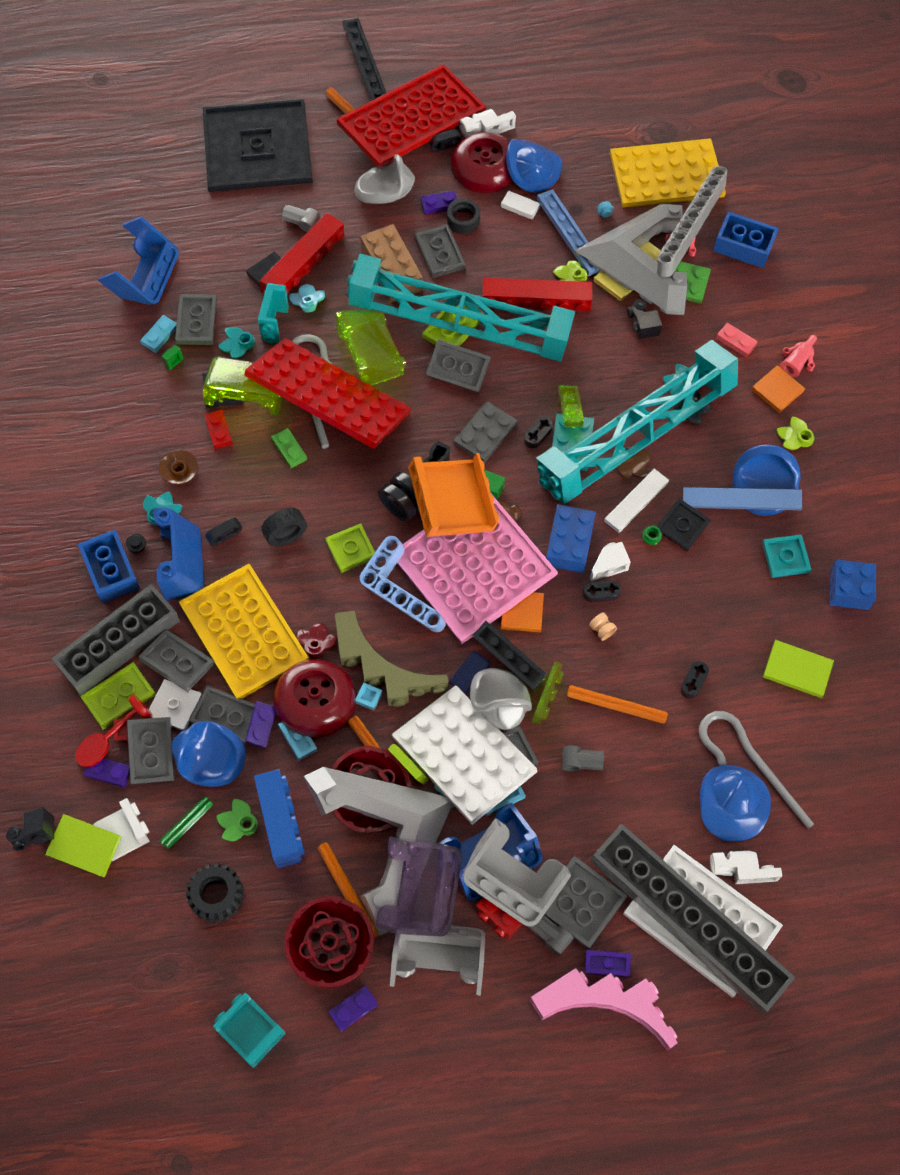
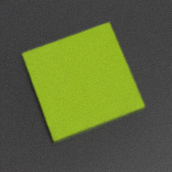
[325,524,375,573]
[388,744,429,785]

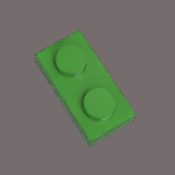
[271,428,307,469]

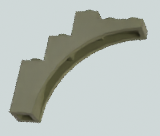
[335,611,448,707]

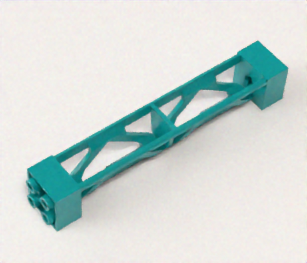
[346,254,575,362]
[536,340,738,505]

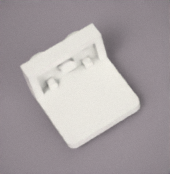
[94,798,150,861]

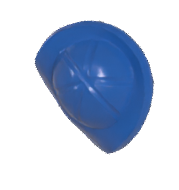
[506,139,562,193]
[732,444,801,516]
[700,765,771,842]

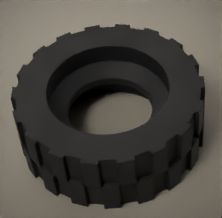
[261,507,307,547]

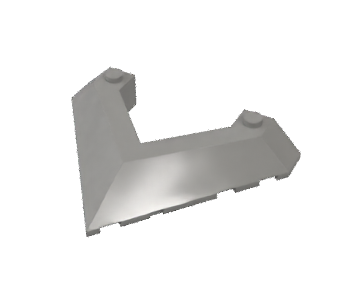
[574,204,687,315]
[303,767,453,936]

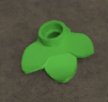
[216,799,258,841]

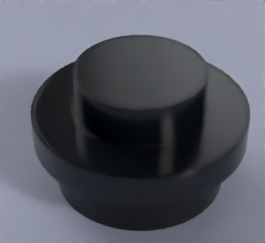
[126,534,146,553]

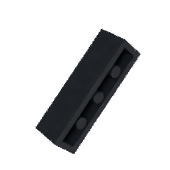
[472,621,549,692]

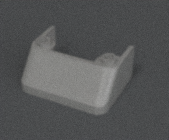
[390,921,486,995]

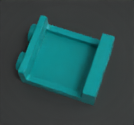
[258,283,289,343]
[213,992,286,1068]

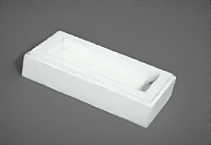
[501,191,540,220]

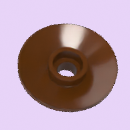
[159,450,198,485]

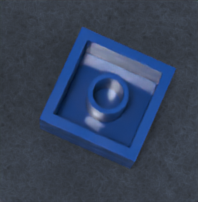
[829,559,876,610]

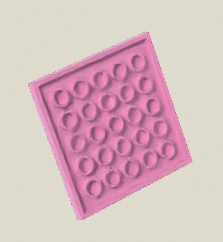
[397,494,558,644]

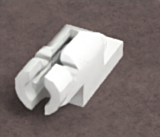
[459,109,516,137]
[710,851,782,884]

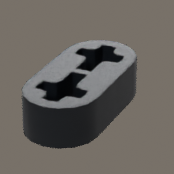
[429,129,462,152]
[524,416,553,448]
[205,518,243,546]
[583,580,621,602]
[680,661,709,699]

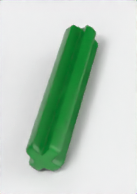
[160,796,213,849]

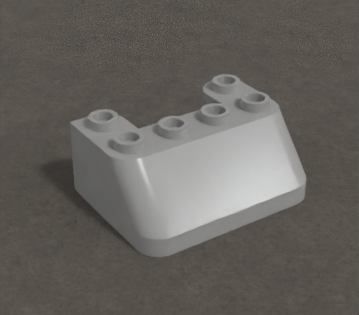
[463,818,571,926]

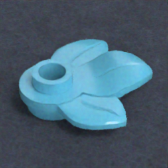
[289,284,325,312]

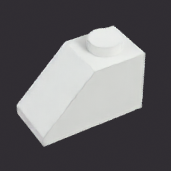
[590,542,631,582]

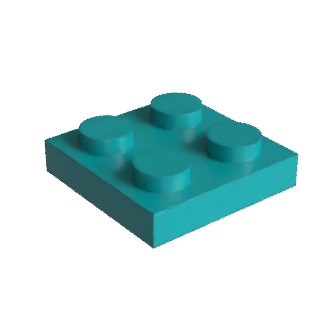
[762,534,812,578]

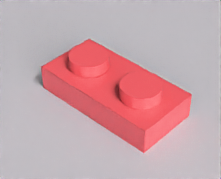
[716,323,758,357]

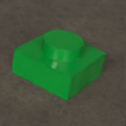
[162,345,183,370]

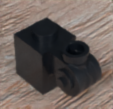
[627,299,662,340]
[6,807,54,851]

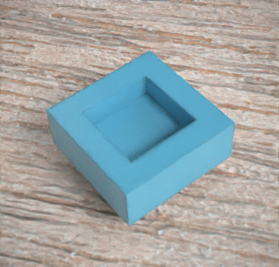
[355,682,382,711]

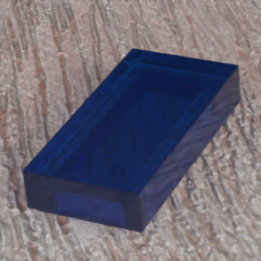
[449,651,490,694]

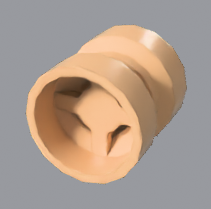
[589,612,617,641]

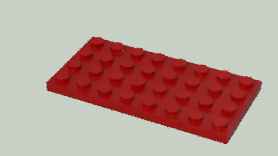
[337,64,486,168]
[244,338,411,449]

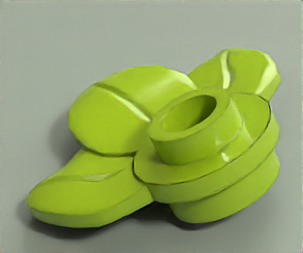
[553,261,588,282]
[777,417,814,450]

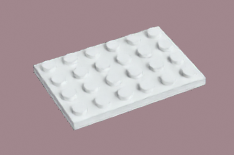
[392,685,537,824]
[623,845,783,998]

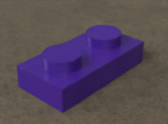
[421,191,457,215]
[244,701,276,748]
[83,758,130,788]
[585,950,631,978]
[328,985,379,1032]

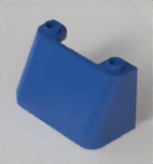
[153,507,205,601]
[437,803,543,901]

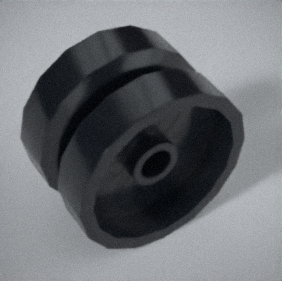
[378,472,419,522]

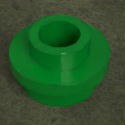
[642,526,662,545]

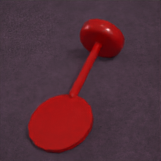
[75,694,153,768]

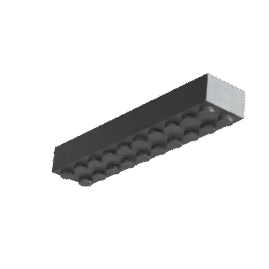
[591,824,796,1015]

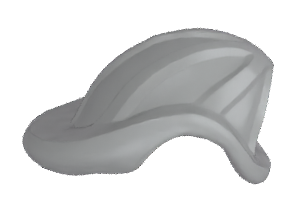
[354,154,415,204]
[470,668,532,730]

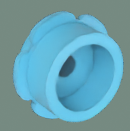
[597,202,614,218]

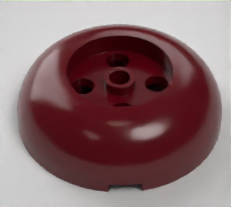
[451,132,513,193]
[273,659,356,738]
[331,746,411,833]
[284,896,374,988]

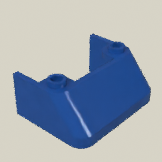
[98,216,179,305]

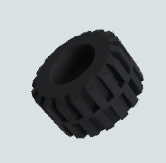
[186,863,245,924]

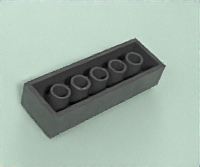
[52,584,180,696]

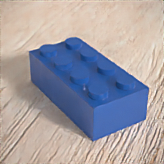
[254,769,305,869]

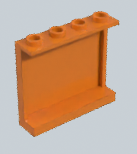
[408,453,499,537]

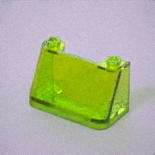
[335,310,406,385]
[203,356,282,416]

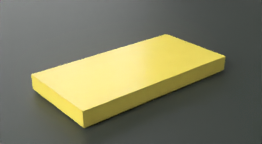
[594,242,661,301]

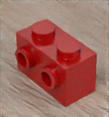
[476,897,523,940]

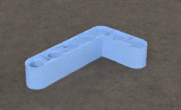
[360,536,446,632]

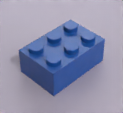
[713,211,779,268]
[546,504,596,574]
[78,529,140,604]

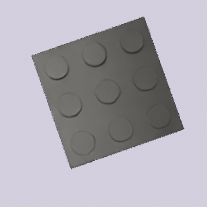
[544,856,628,950]

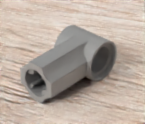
[282,205,320,232]

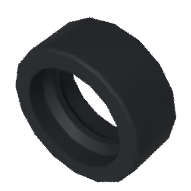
[447,199,480,234]

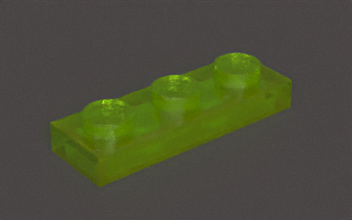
[559,386,584,427]
[532,661,564,725]

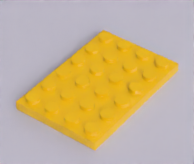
[610,139,726,208]
[179,564,309,700]

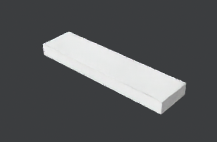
[604,469,669,533]

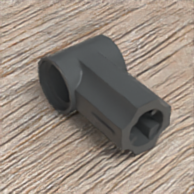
[562,745,604,771]
[527,915,574,956]

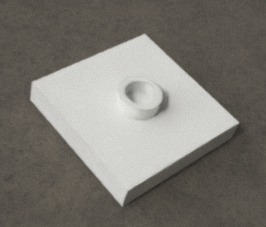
[149,679,202,731]

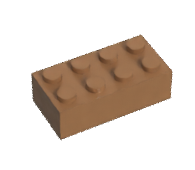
[360,224,423,303]

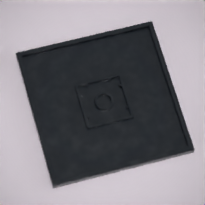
[202,99,313,192]

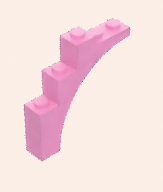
[529,968,678,1051]

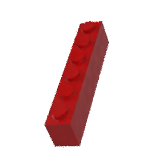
[260,213,345,295]
[482,278,592,311]

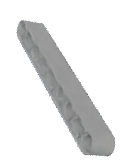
[657,166,727,277]

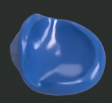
[172,721,246,787]

